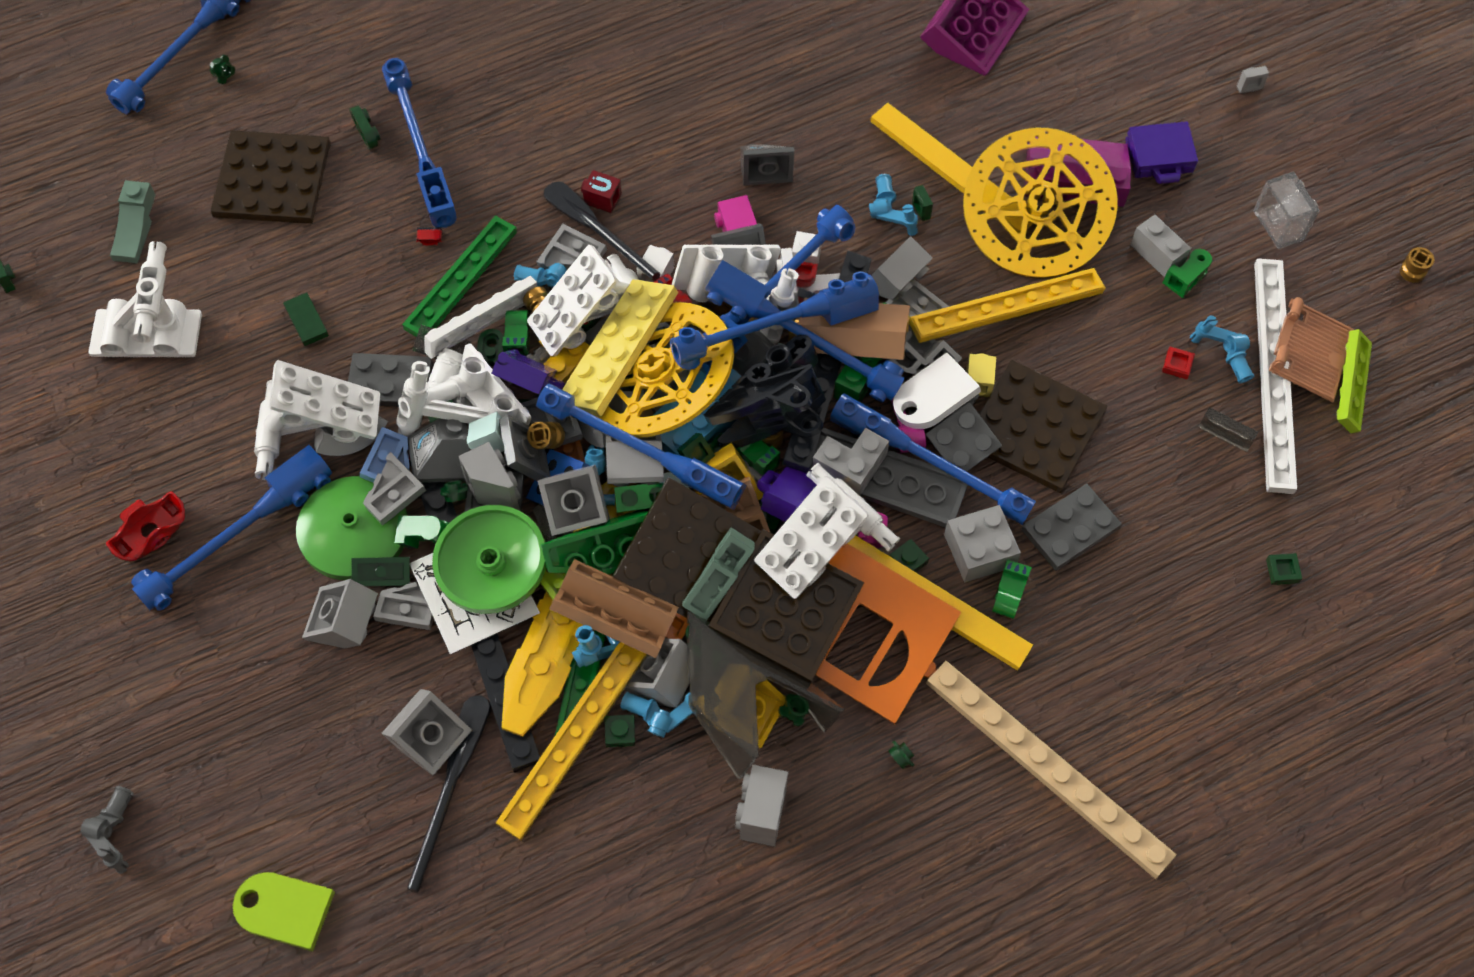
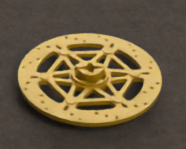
[963,128,1117,278]
[596,302,734,438]

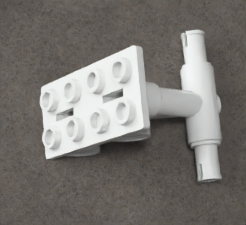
[88,241,202,357]
[527,245,669,357]
[672,245,799,345]
[396,343,531,438]
[254,360,380,480]
[754,463,900,599]

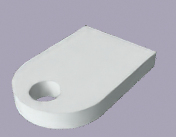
[893,353,981,429]

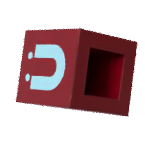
[581,170,622,213]

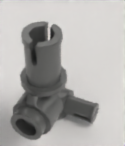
[81,786,134,874]

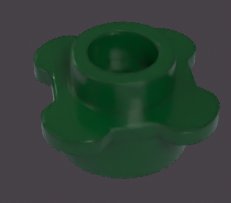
[210,55,235,84]
[440,481,468,502]
[778,694,811,726]
[888,740,915,769]

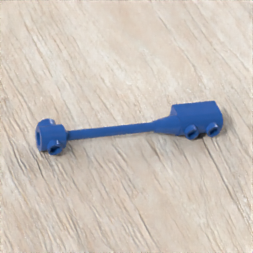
[106,0,250,114]
[382,58,457,228]
[700,205,856,375]
[705,260,904,403]
[670,271,879,370]
[536,383,747,510]
[830,393,1036,525]
[131,445,332,610]

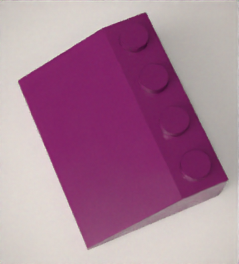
[919,0,1029,76]
[1024,137,1131,207]

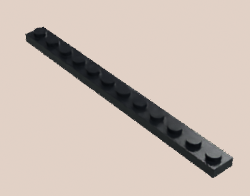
[420,482,540,772]

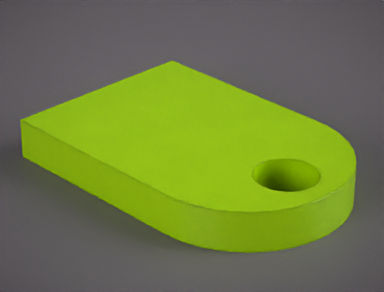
[233,872,335,951]

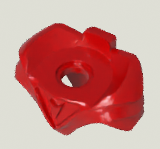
[106,491,185,561]

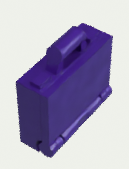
[1125,121,1198,184]
[491,350,565,394]
[757,467,817,522]

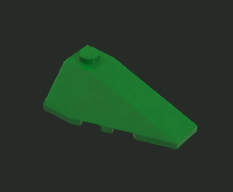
[540,509,648,574]

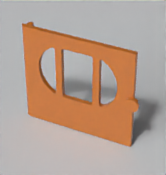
[815,543,962,724]

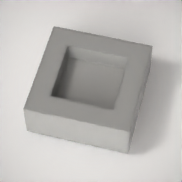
[1237,66,1269,94]

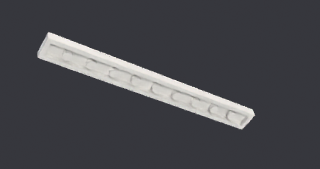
[1254,259,1297,494]

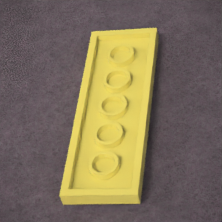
[562,279,679,417]

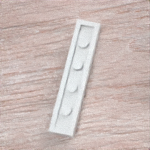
[424,276,537,359]

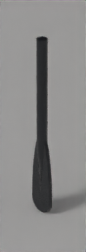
[544,182,660,281]
[407,695,491,893]

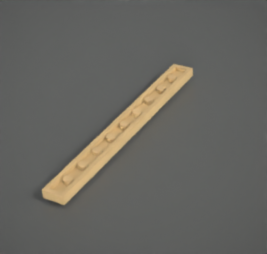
[926,661,1177,879]

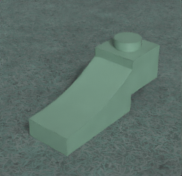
[110,180,156,263]
[682,528,755,621]

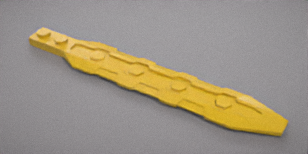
[502,482,638,737]

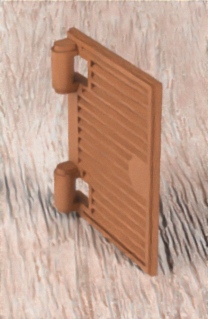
[1269,297,1354,403]

